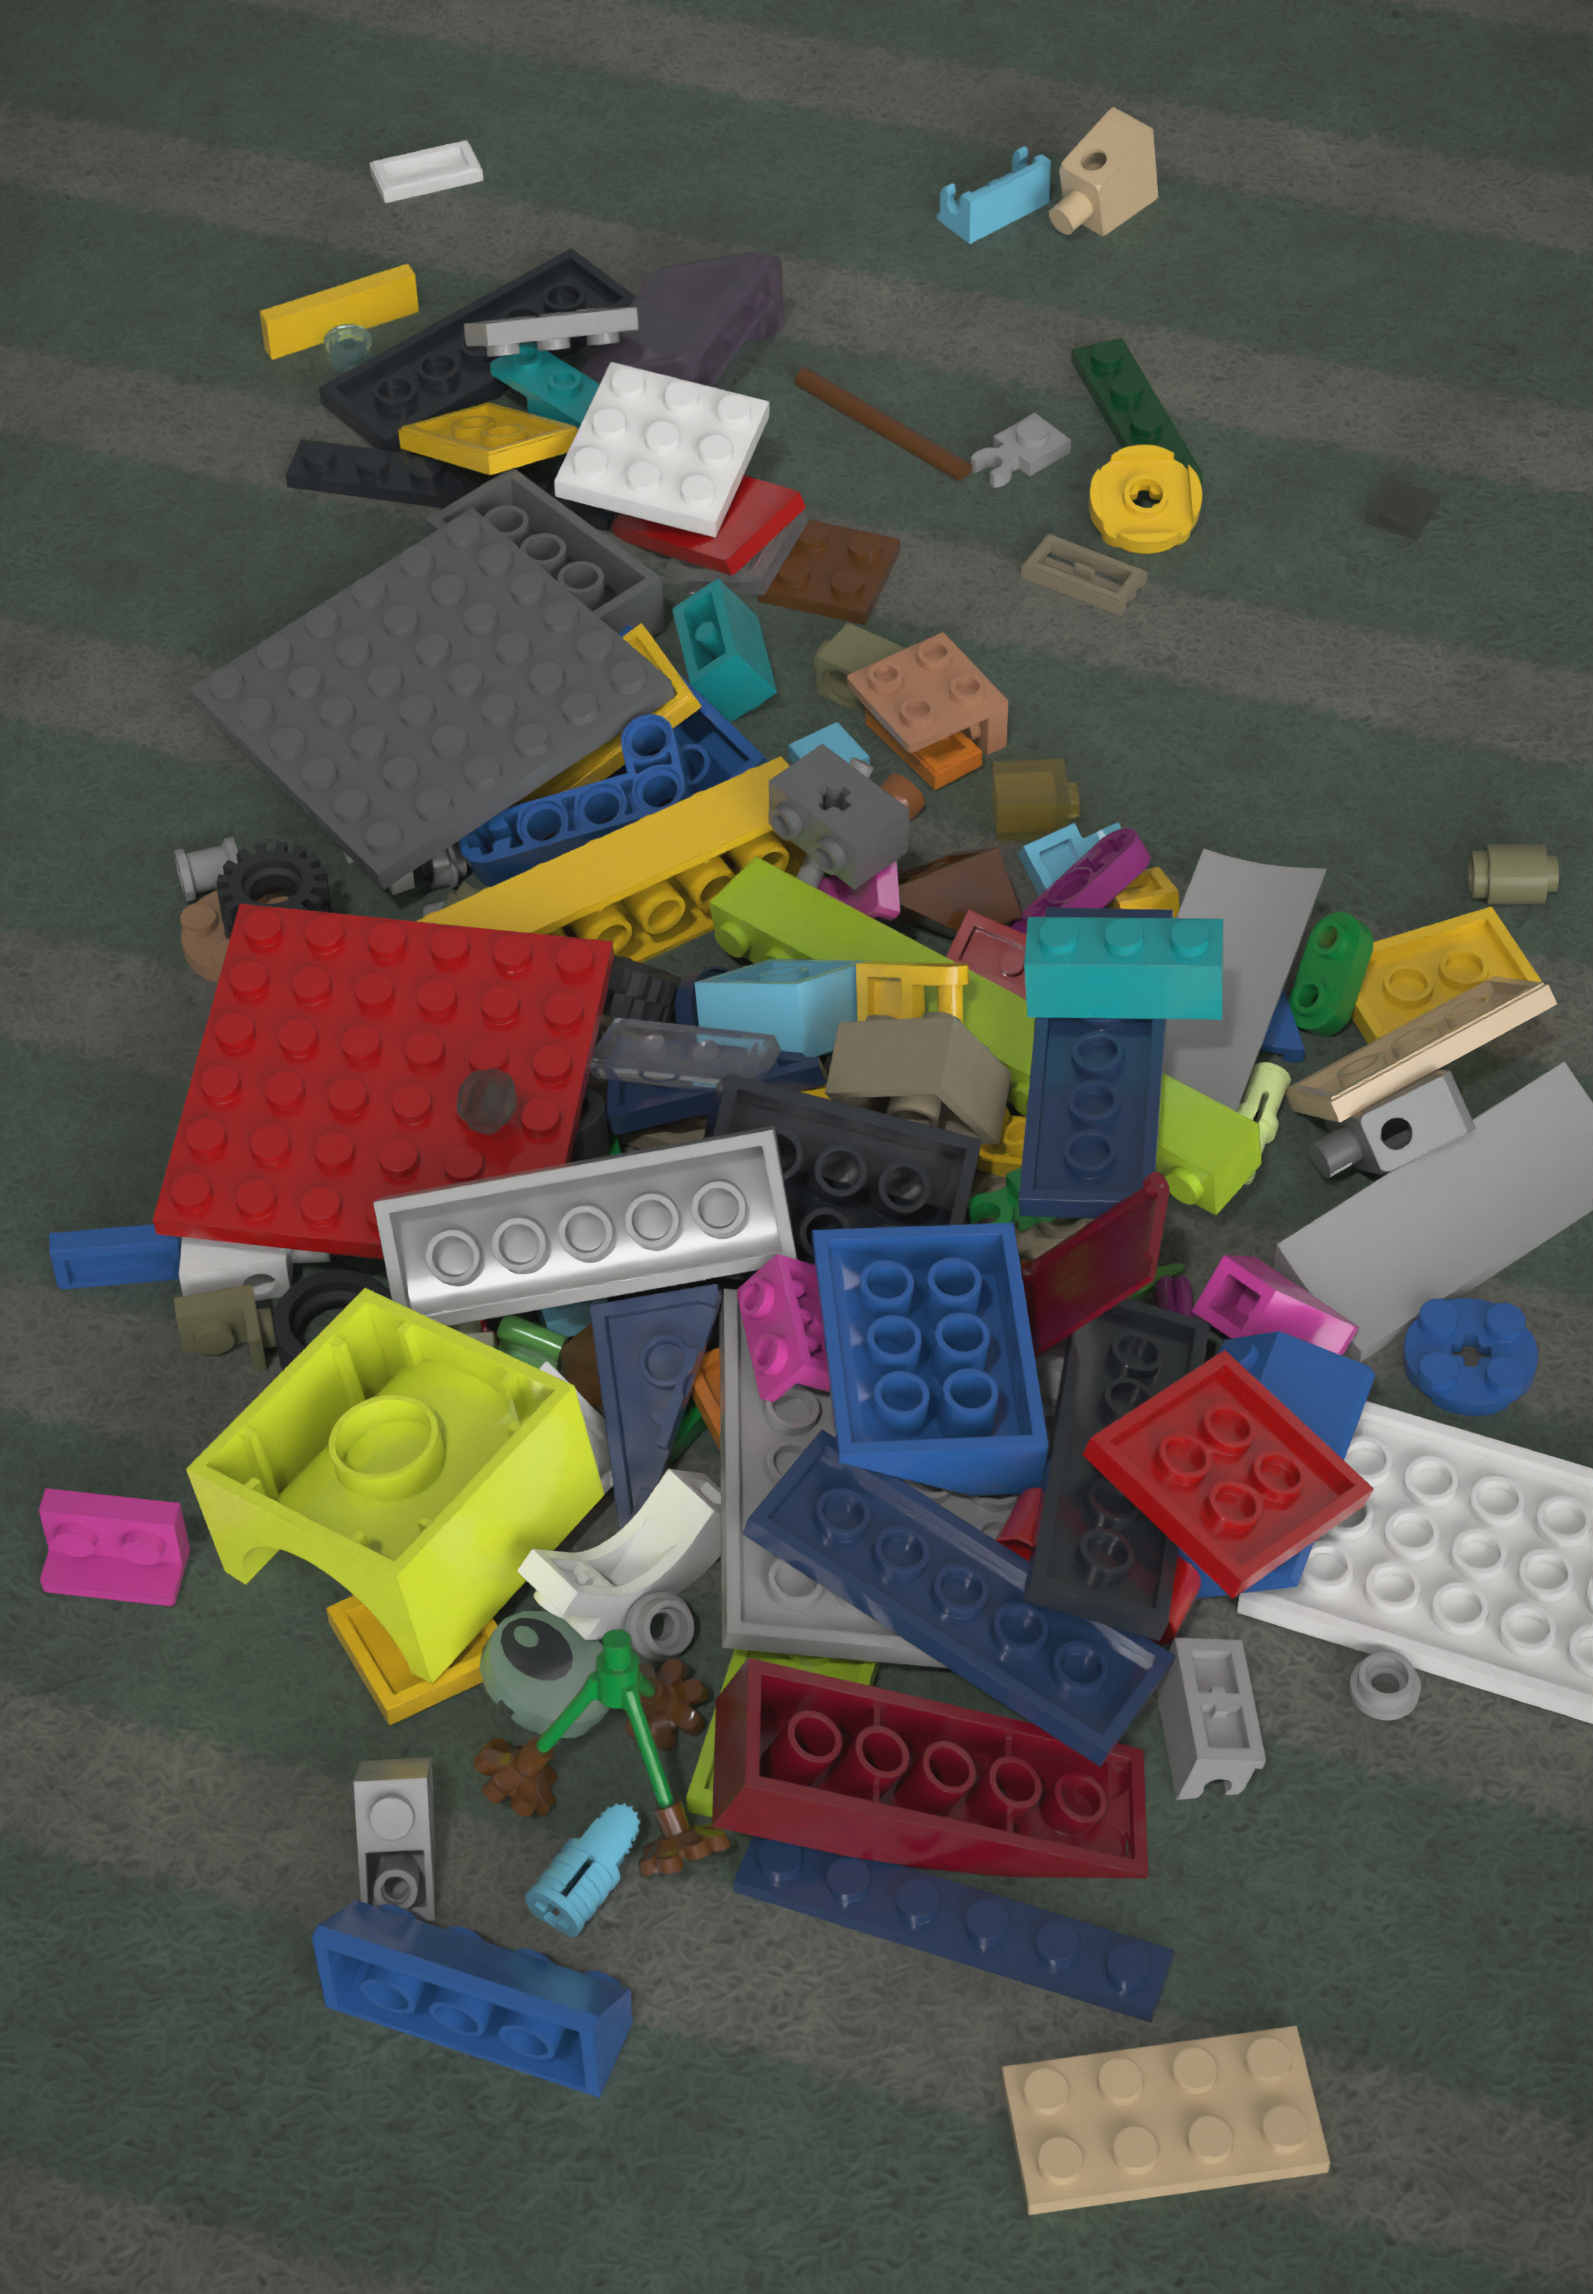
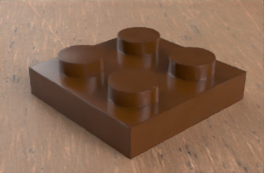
[758,517,900,625]

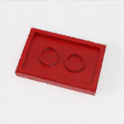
[611,475,806,576]

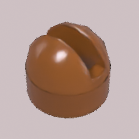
[879,773,925,821]

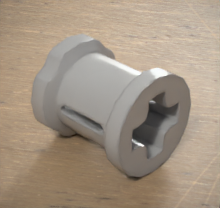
[173,837,238,902]

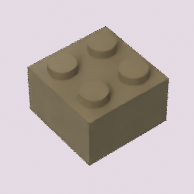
[825,1011,1012,1144]

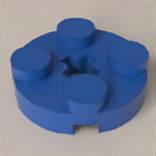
[1402,1298,1538,1416]

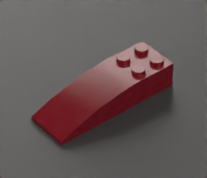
[712,1658,1149,1878]

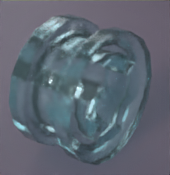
[324,324,373,372]

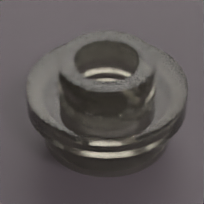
[457,1069,517,1135]

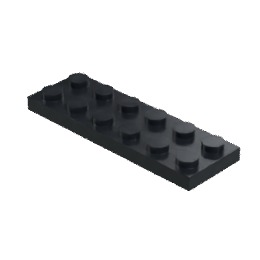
[319,248,640,452]
[1022,1298,1209,1641]

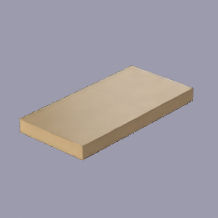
[1285,976,1557,1122]

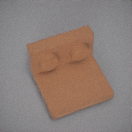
[847,632,1008,756]

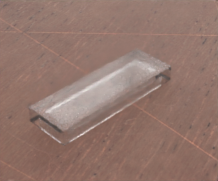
[590,1017,782,1092]

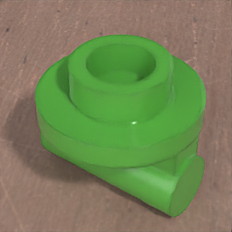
[497,1314,568,1371]

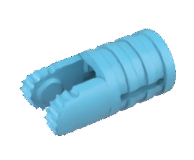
[525,1803,640,1937]

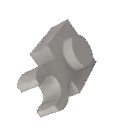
[971,413,1071,488]

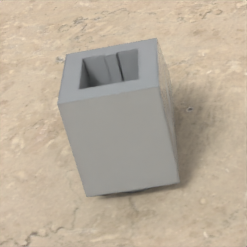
[354,1757,435,1921]

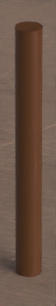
[795,367,973,481]

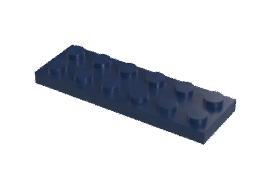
[1019,907,1173,1218]
[743,1429,1176,1767]

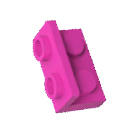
[737,1254,830,1402]
[39,1488,191,1606]

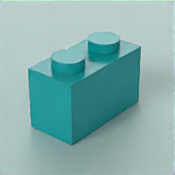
[672,578,777,722]

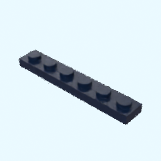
[734,1836,1174,2023]

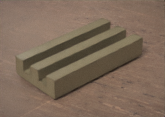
[1021,533,1148,616]

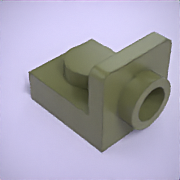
[173,1284,276,1373]

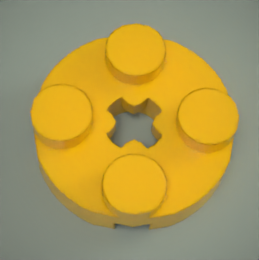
[1089,445,1202,554]

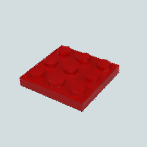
[1082,1350,1374,1599]

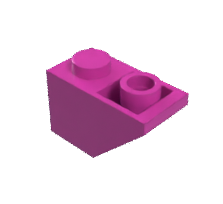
[1192,1255,1359,1356]

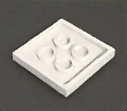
[554,362,769,537]

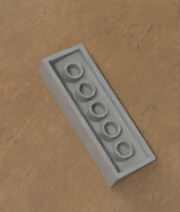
[1163,849,1326,1112]
[1274,1061,1593,1363]
[373,1125,798,1326]

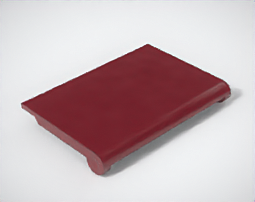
[1020,1172,1170,1357]

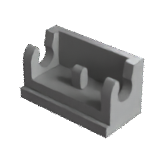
[1156,1638,1266,1800]

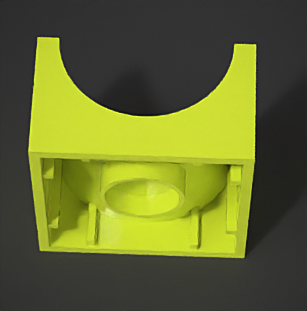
[186,1288,605,1684]

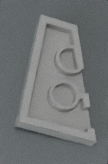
[464,307,639,356]

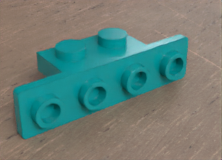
[490,341,600,458]

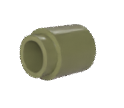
[1468,843,1559,905]

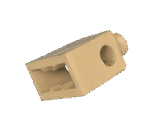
[1049,107,1159,236]

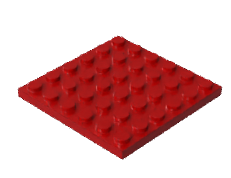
[153,904,614,1259]

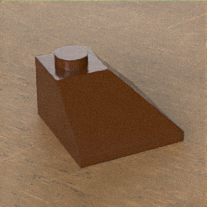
[895,847,1022,939]

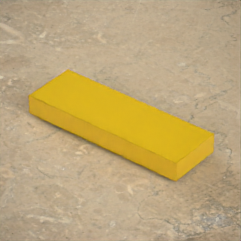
[259,264,419,360]

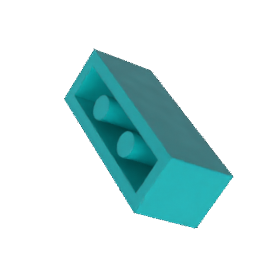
[1024,917,1224,1020]

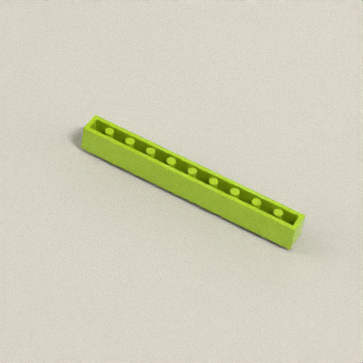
[709,856,1262,1215]

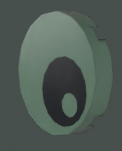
[479,1611,610,1738]

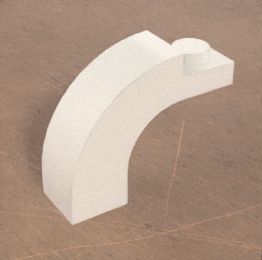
[518,1469,721,1640]

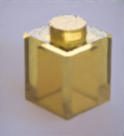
[991,758,1080,842]

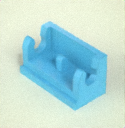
[936,146,1051,244]

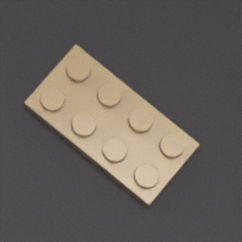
[1001,2026,1330,2215]

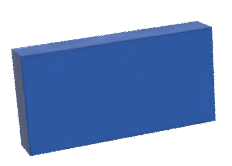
[49,1224,182,1290]

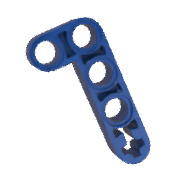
[459,714,695,887]

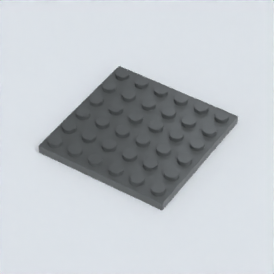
[188,507,675,890]

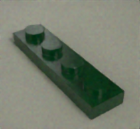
[1071,338,1203,497]

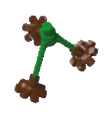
[473,1629,731,1877]

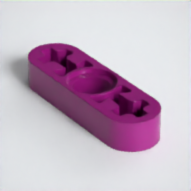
[1008,828,1151,934]

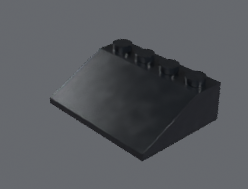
[703,1073,982,1283]

